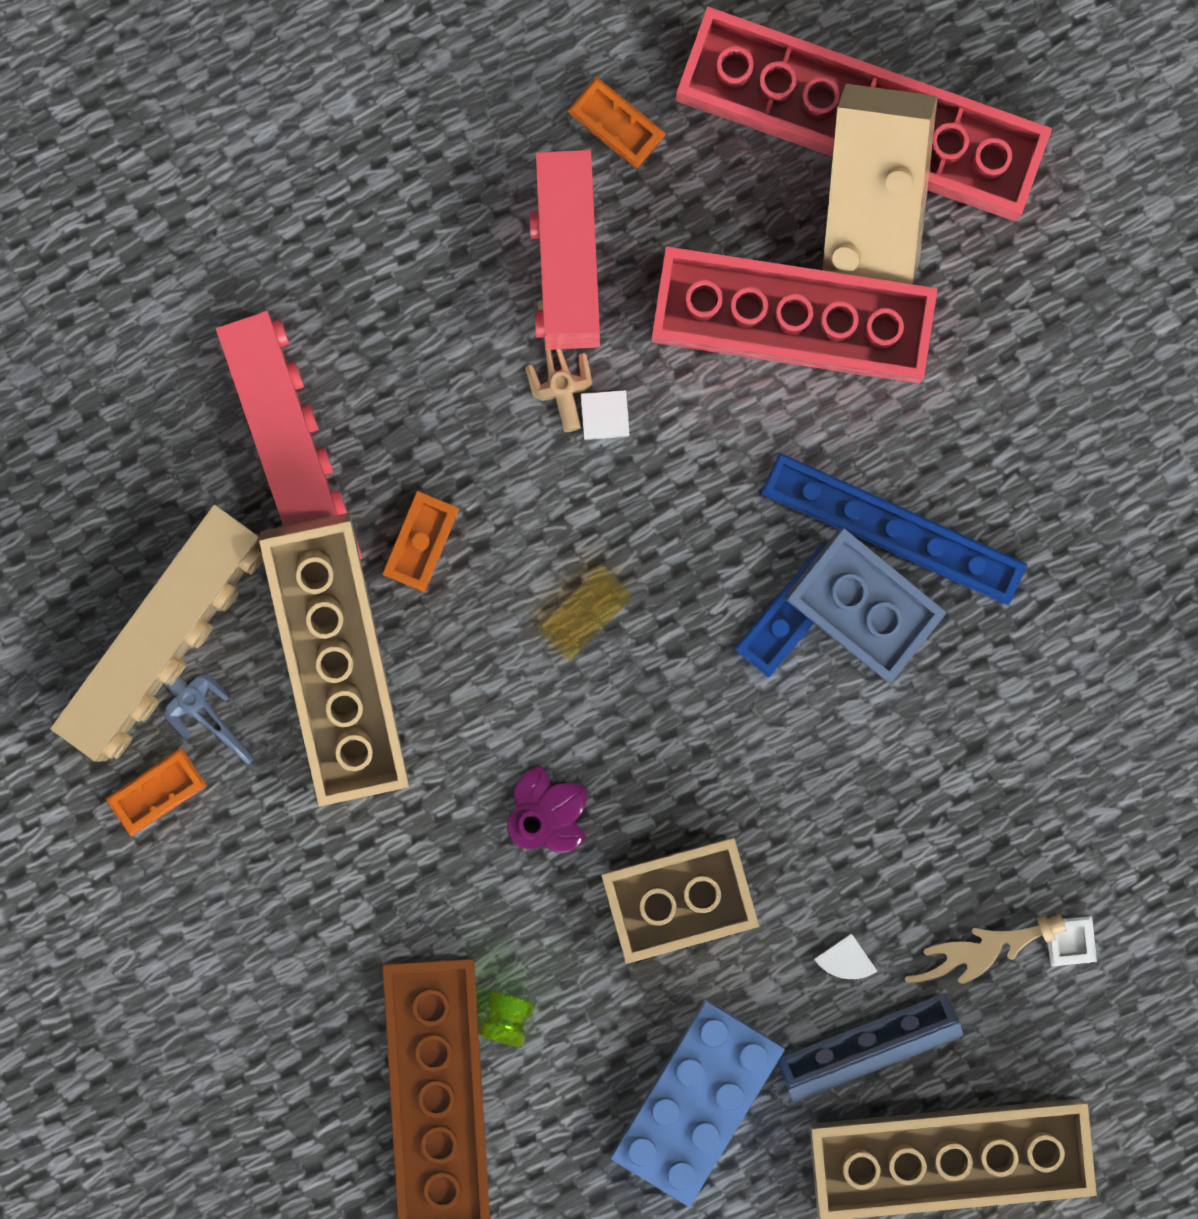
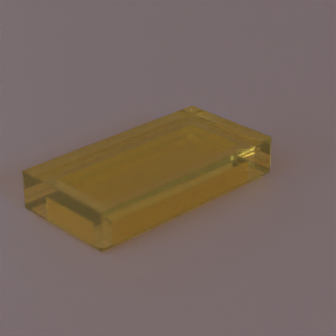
[538,565,634,661]

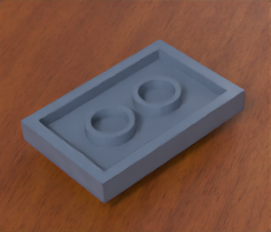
[784,527,947,684]

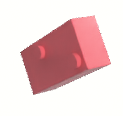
[530,150,600,350]

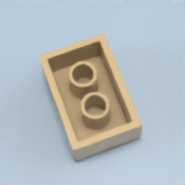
[601,837,759,964]

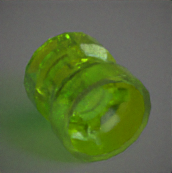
[479,991,536,1048]

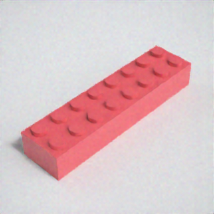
[676,6,1052,222]

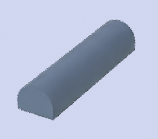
[777,992,964,1103]

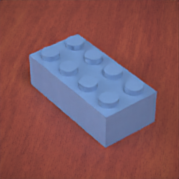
[611,998,785,1208]

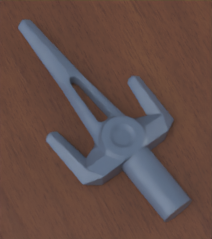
[163,673,253,764]

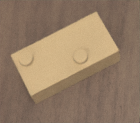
[823,84,937,284]

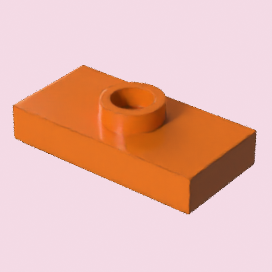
[567,76,666,170]
[106,748,208,837]

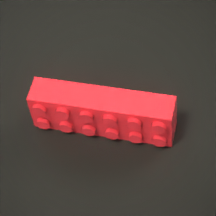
[651,246,938,384]

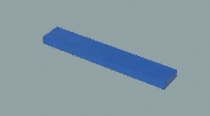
[761,452,1028,606]

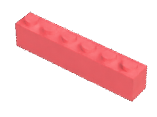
[216,311,363,559]

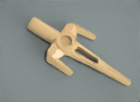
[525,300,593,432]

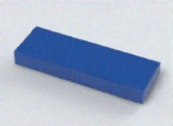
[734,544,824,678]

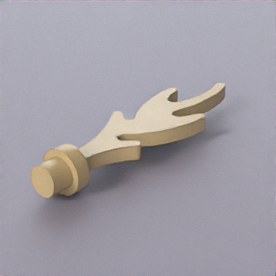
[905,914,1067,984]

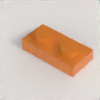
[382,491,460,593]

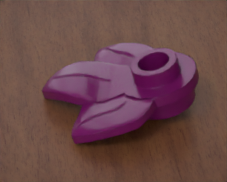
[507,766,587,853]

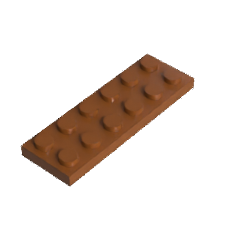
[383,958,490,1219]

